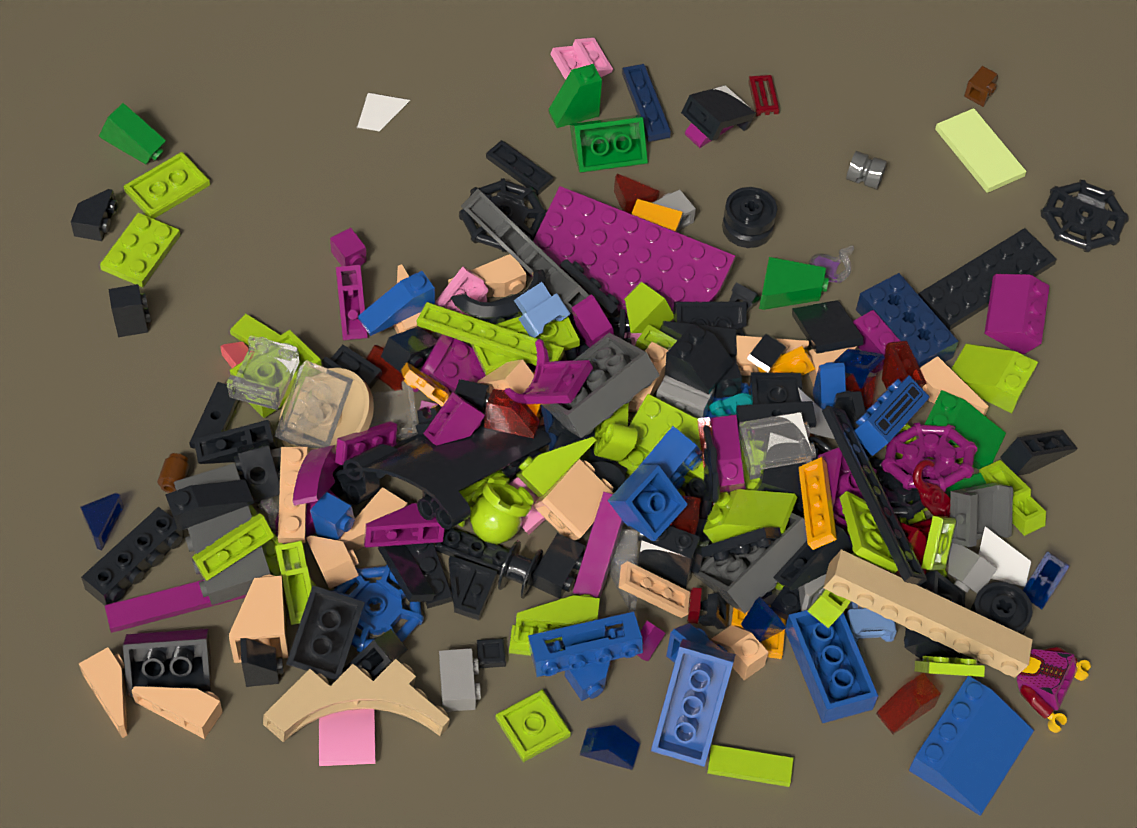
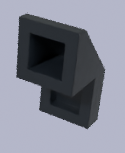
[747,333,789,372]

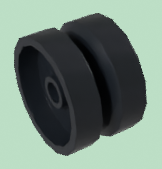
[722,187,778,248]
[970,582,1033,635]

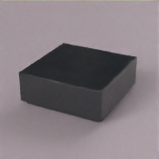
[477,638,506,668]

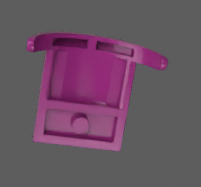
[411,334,486,392]
[504,339,593,404]

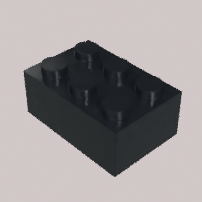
[286,585,365,680]

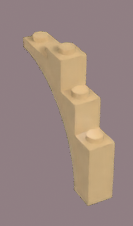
[263,659,450,742]

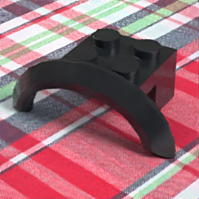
[451,269,546,324]

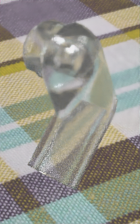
[256,497,279,531]

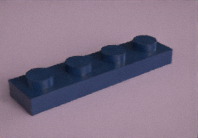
[622,64,671,142]

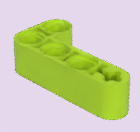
[594,403,638,462]

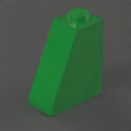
[548,64,602,128]
[99,103,166,164]
[759,257,829,310]

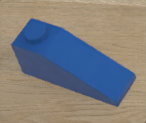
[358,271,435,336]

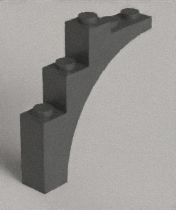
[461,189,590,314]

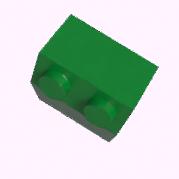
[924,390,1006,469]

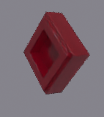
[687,587,702,624]

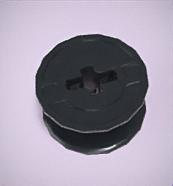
[498,540,543,599]

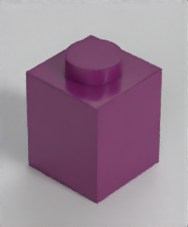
[330,228,367,266]

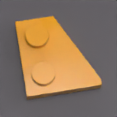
[401,362,451,406]

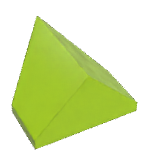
[624,282,674,333]

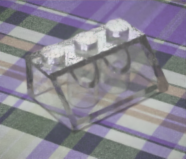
[274,360,353,448]

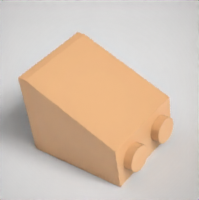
[532,459,614,540]
[229,575,288,663]

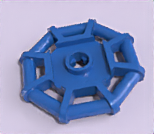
[332,565,424,652]

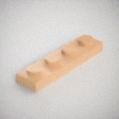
[278,447,308,543]

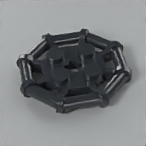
[459,178,547,252]
[1040,179,1129,252]
[869,457,930,520]

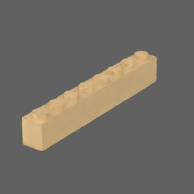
[823,550,1032,678]

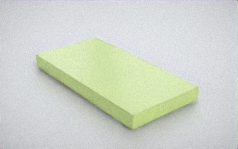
[935,108,1026,193]

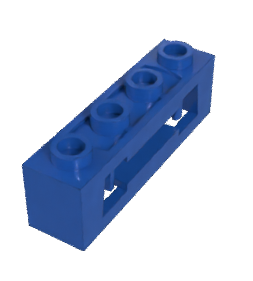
[528,612,643,677]

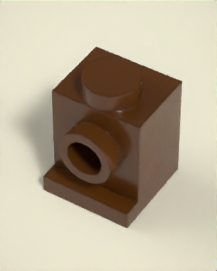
[964,66,998,107]

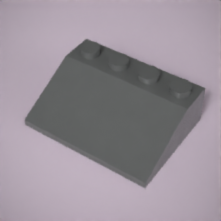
[542,332,660,438]
[692,513,807,614]

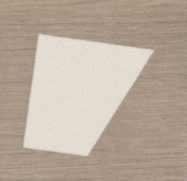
[357,93,410,131]
[798,388,834,439]
[979,527,1031,587]

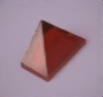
[366,345,406,394]

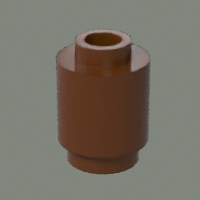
[157,453,190,493]

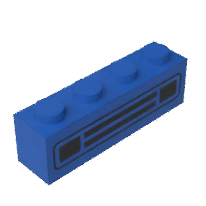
[854,375,930,456]

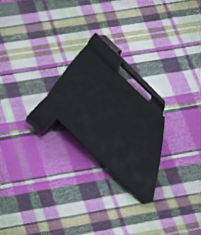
[330,421,551,529]

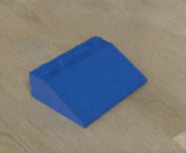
[909,676,1034,816]

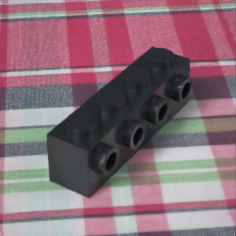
[81,507,184,606]

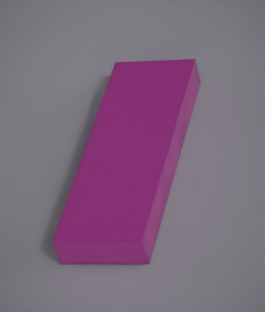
[335,421,397,465]

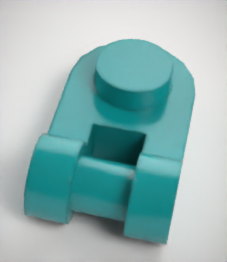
[709,393,752,422]

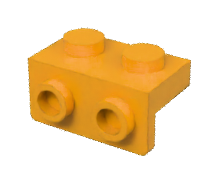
[757,345,815,376]

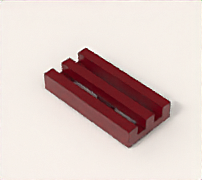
[748,75,779,116]

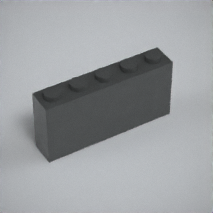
[174,463,271,605]

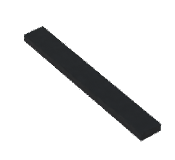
[822,406,927,585]

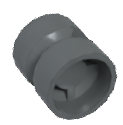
[846,151,887,190]

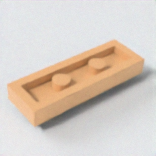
[619,561,690,618]

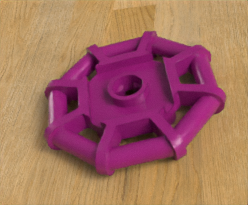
[881,422,977,492]

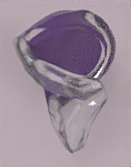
[809,245,855,283]

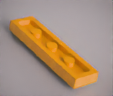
[799,457,837,550]

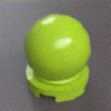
[470,476,534,544]

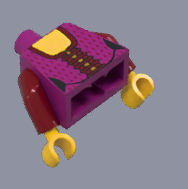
[1016,647,1091,733]

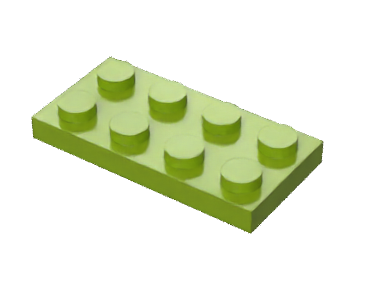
[471,316,580,376]

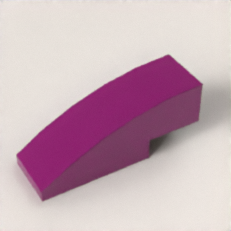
[292,445,340,506]

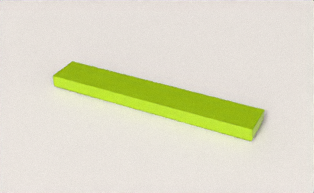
[416,302,564,365]

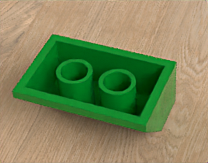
[570,115,648,172]

